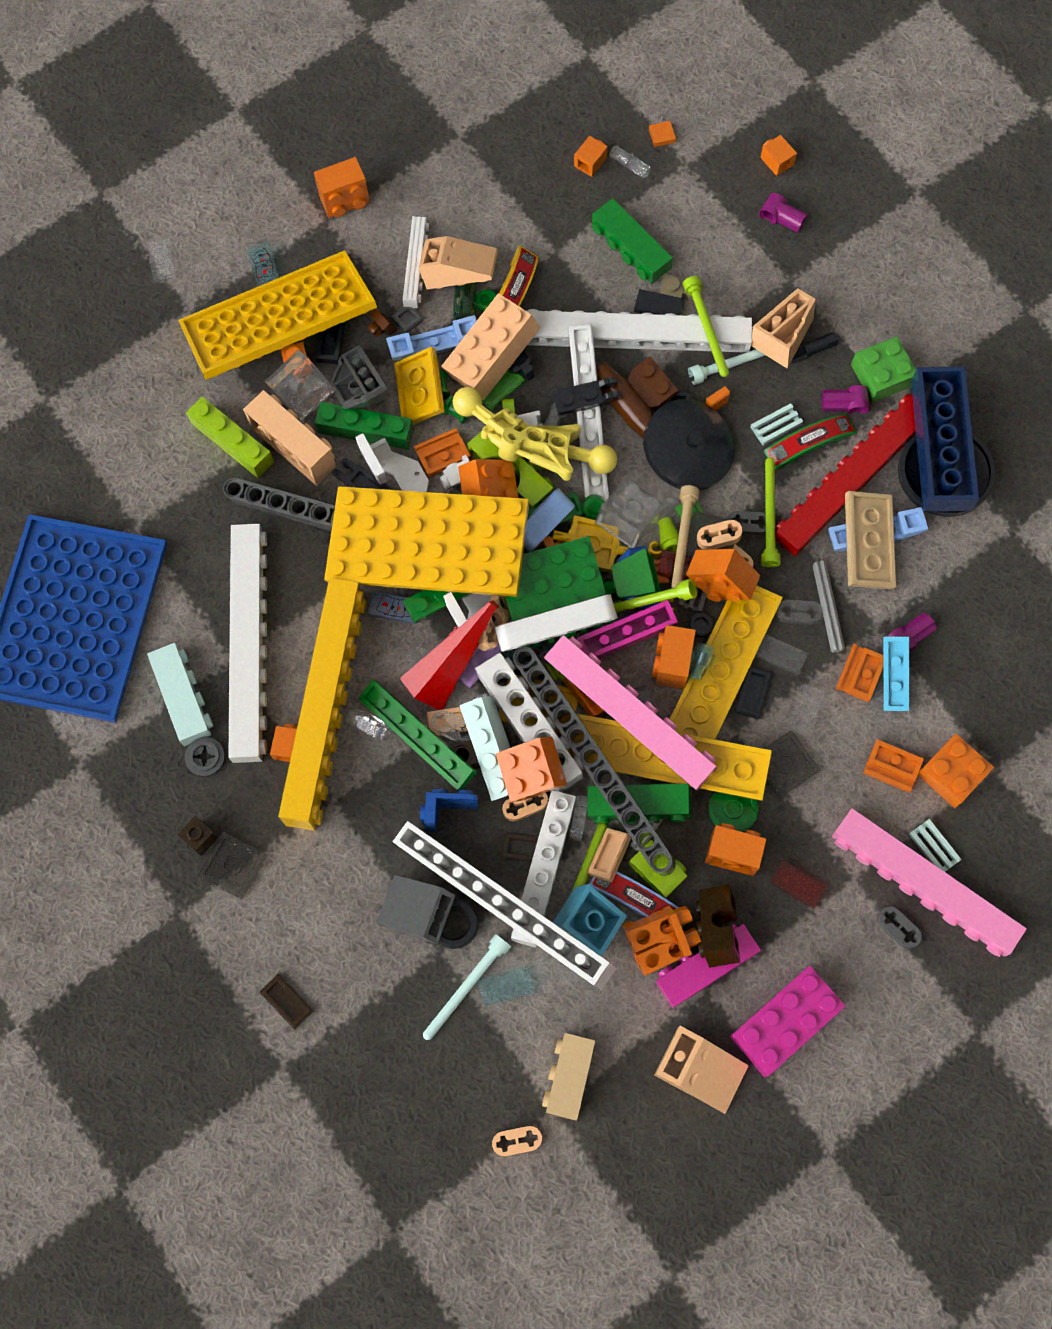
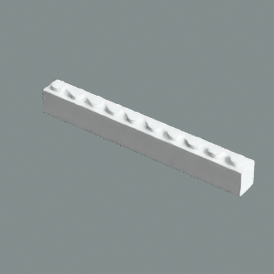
[527,309,752,352]
[229,524,267,763]
[393,821,617,991]

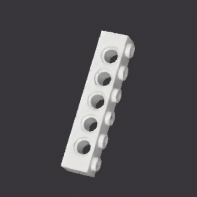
[475,653,584,792]
[511,790,576,948]

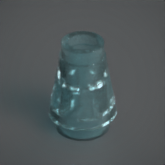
[688,642,715,681]

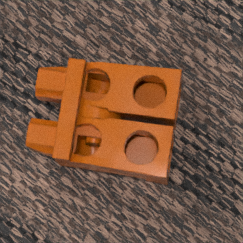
[622,906,701,976]

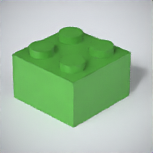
[851,336,916,403]

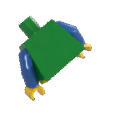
[603,541,675,610]

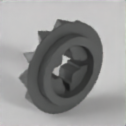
[185,737,225,777]

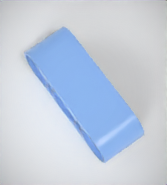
[524,488,575,553]

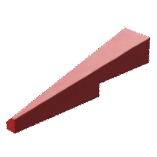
[400,600,499,710]

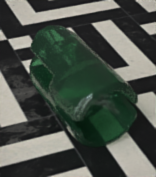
[453,282,477,320]

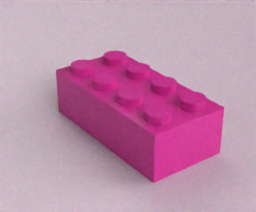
[729,965,846,1078]

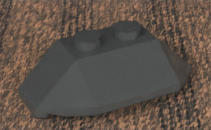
[330,345,391,409]

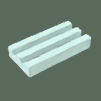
[751,403,803,445]
[908,819,962,872]

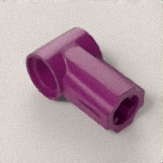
[759,193,808,233]
[822,385,869,414]
[887,612,937,651]

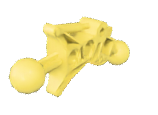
[452,387,617,481]

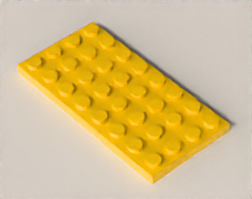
[178,250,377,380]
[324,486,530,597]

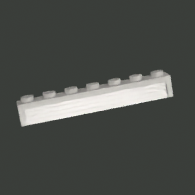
[403,216,429,308]

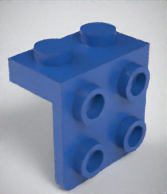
[420,789,479,832]

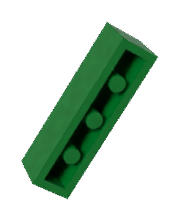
[592,198,673,284]
[315,402,414,450]
[588,783,692,825]

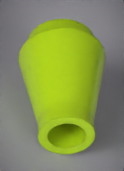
[658,517,679,554]

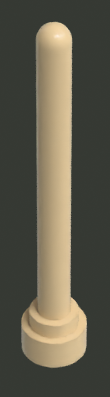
[671,485,699,588]

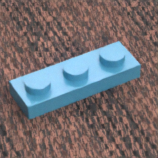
[883,636,909,711]

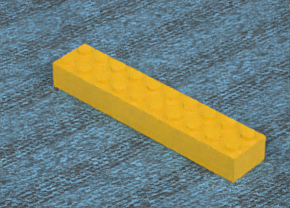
[278,578,366,831]

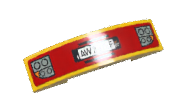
[499,245,538,307]

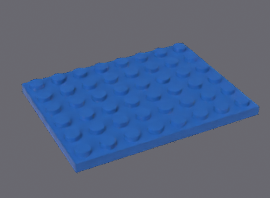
[0,514,168,723]

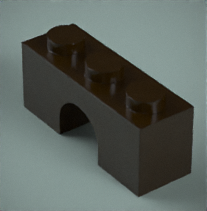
[696,884,740,968]

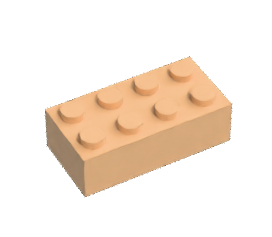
[441,293,541,400]
[243,390,336,486]

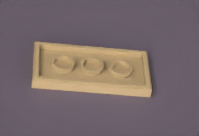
[845,491,896,589]

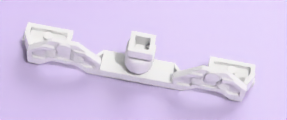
[356,433,492,628]

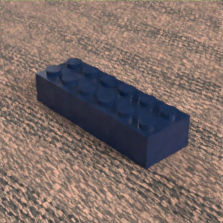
[911,367,979,512]

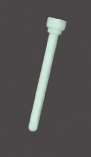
[688,349,766,385]
[423,934,511,1040]

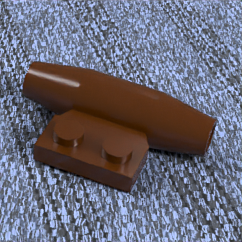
[596,356,679,438]

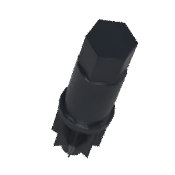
[791,332,838,364]

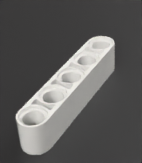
[495,594,618,652]

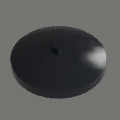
[643,399,735,491]
[898,434,996,517]

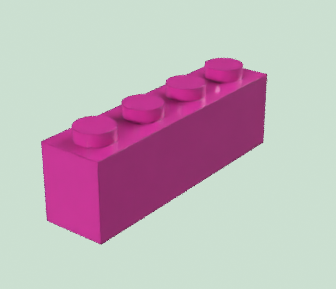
[577,600,678,660]
[656,924,761,1009]

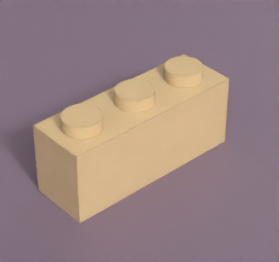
[542,1033,595,1121]

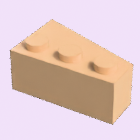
[751,288,816,368]

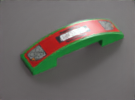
[763,414,857,470]

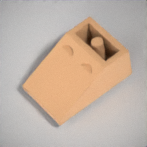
[419,236,498,289]
[654,1026,748,1114]

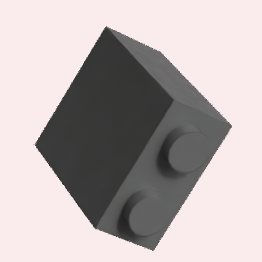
[376,875,455,944]

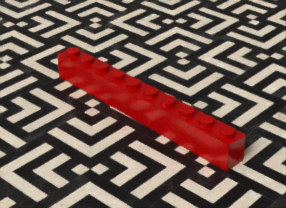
[775,394,916,557]

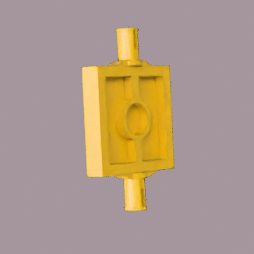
[552,515,630,573]

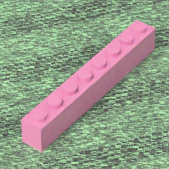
[544,635,717,791]
[831,808,1027,957]

